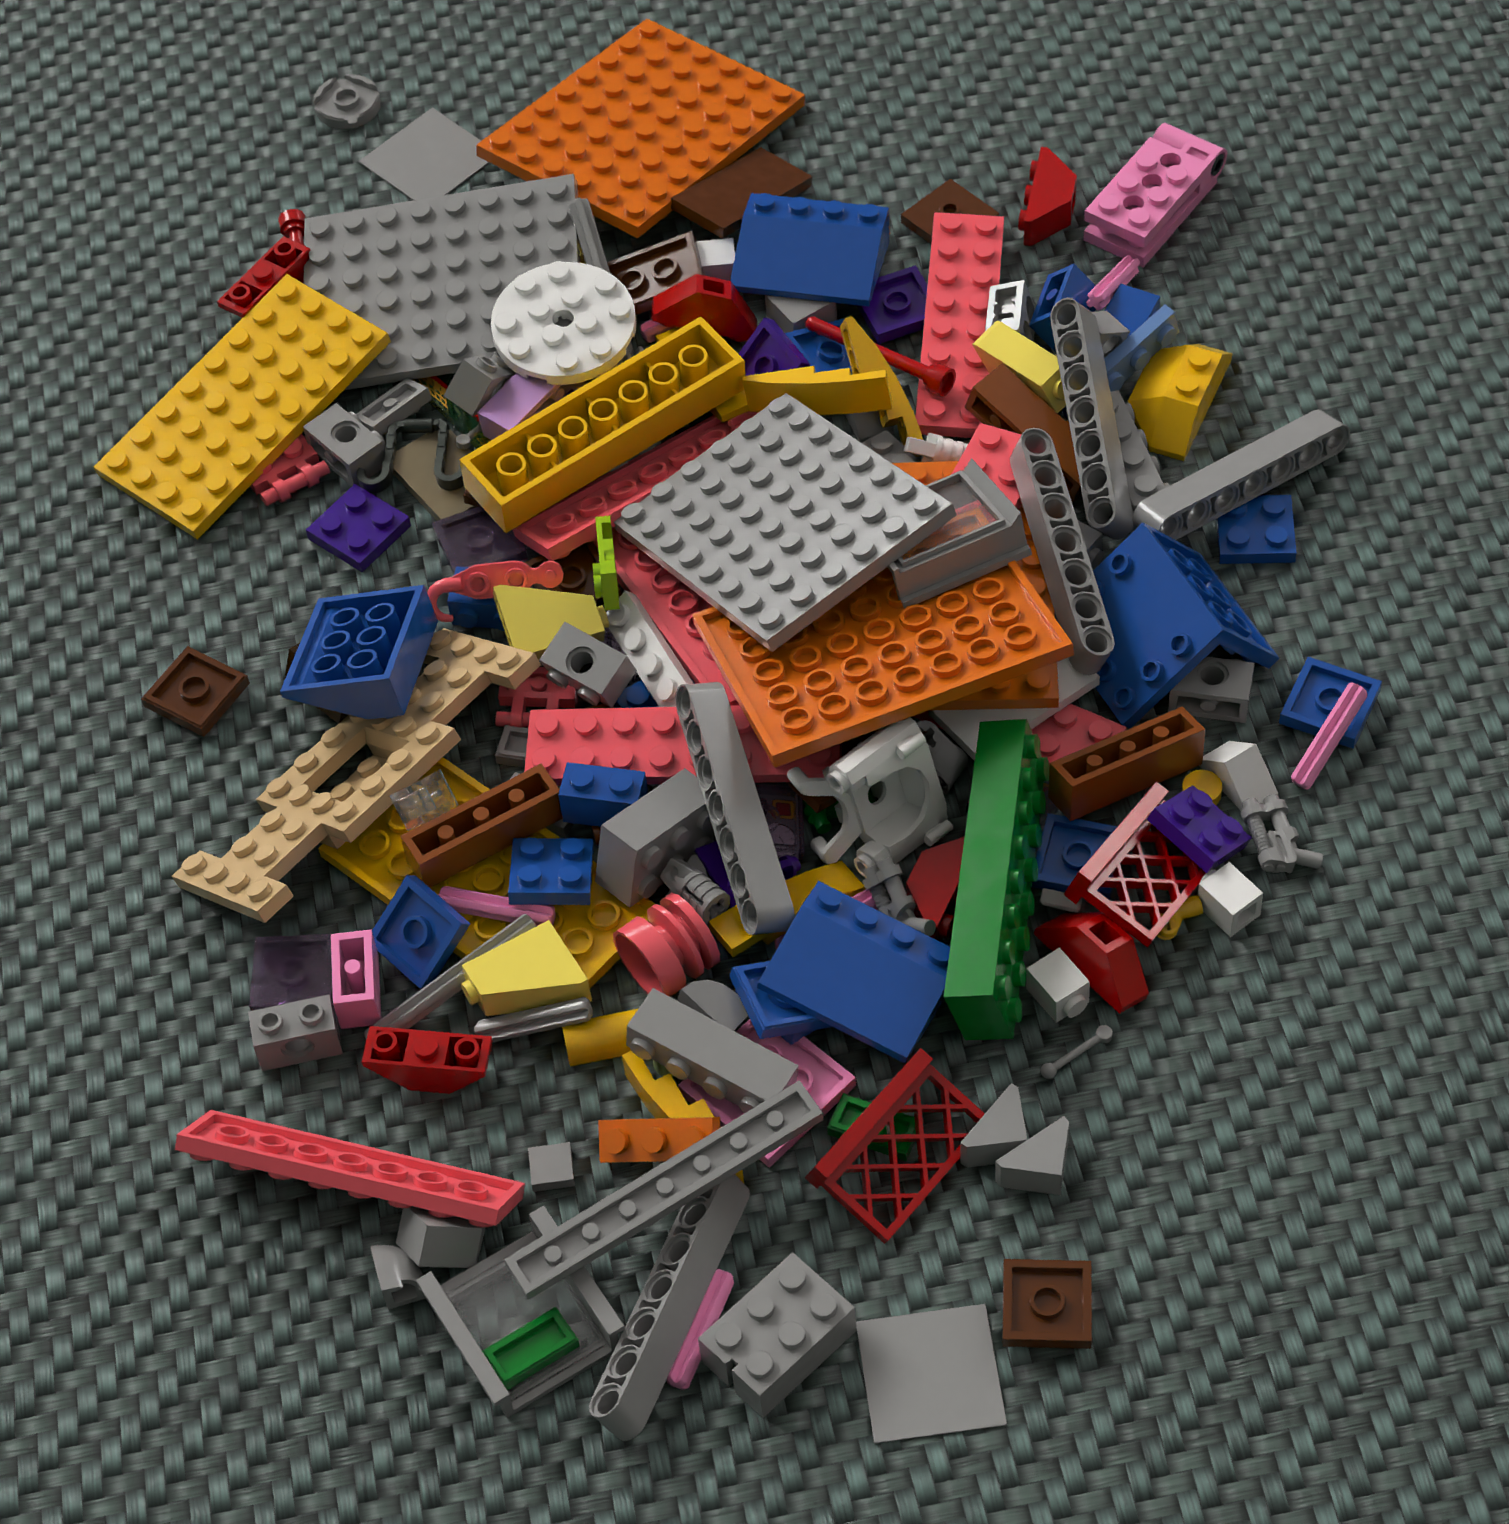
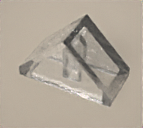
[389,769,459,831]

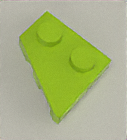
[593,515,620,611]

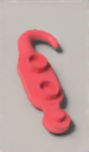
[427,560,564,622]

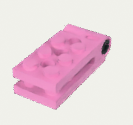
[1084,123,1227,268]

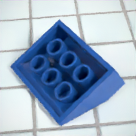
[730,193,890,306]
[280,585,438,720]
[756,881,950,1063]

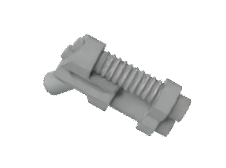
[1240,794,1323,873]
[862,857,936,936]

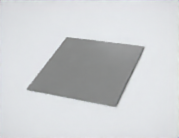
[358,107,490,200]
[856,1304,1007,1444]

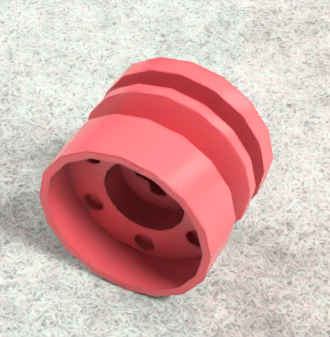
[613,892,720,997]

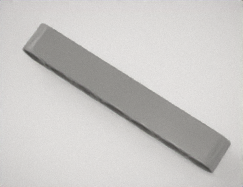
[1050,298,1134,540]
[1132,409,1350,540]
[1010,428,1115,675]
[675,682,795,935]
[589,1174,750,1441]

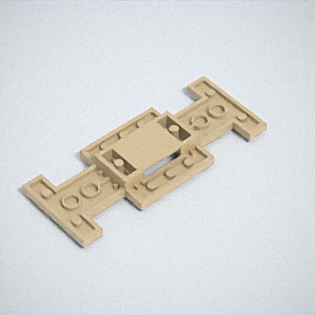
[172,628,541,923]

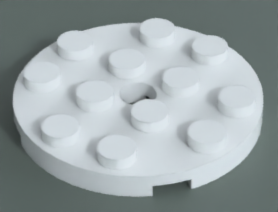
[491,261,636,385]

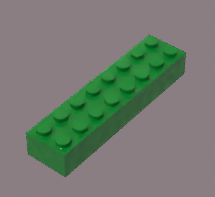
[944,719,1050,1040]

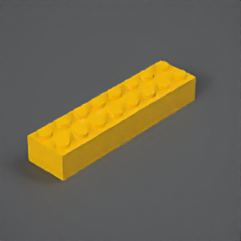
[459,316,745,533]

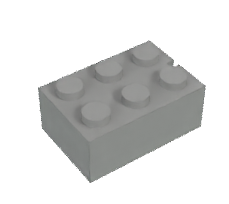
[595,768,714,908]
[698,1252,857,1418]

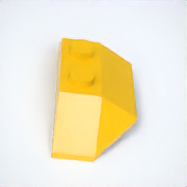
[1128,344,1233,461]

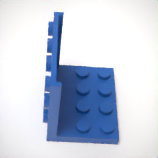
[1055,522,1280,729]

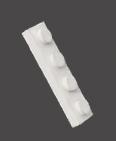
[606,590,694,707]

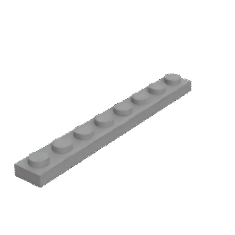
[504,1080,823,1300]

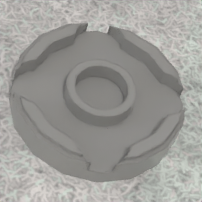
[314,74,380,129]

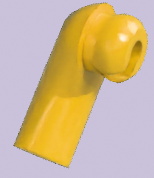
[1157,895,1203,940]

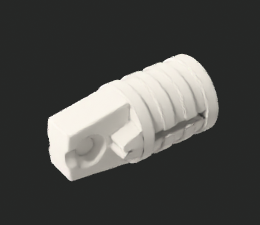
[904,433,969,462]

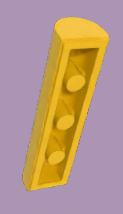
[562,1008,639,1067]

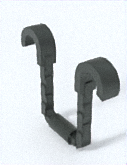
[357,418,464,494]

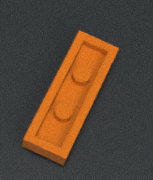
[598,1117,720,1163]

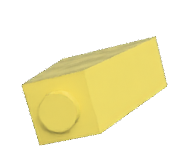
[972,321,1066,414]
[493,585,609,661]
[461,920,592,1016]

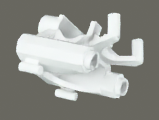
[787,717,953,878]

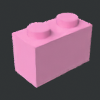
[331,930,381,1029]

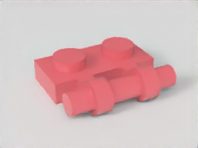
[250,434,330,506]
[495,667,575,728]

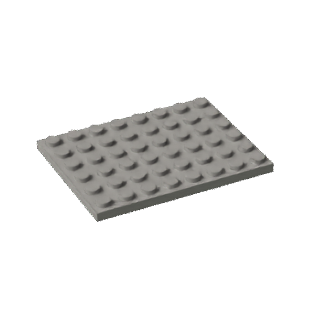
[304,174,580,390]
[614,393,957,652]

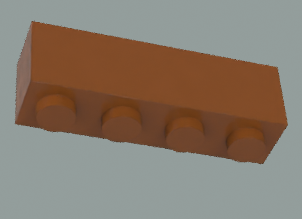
[965,363,1099,503]
[1048,706,1205,821]
[401,763,563,888]

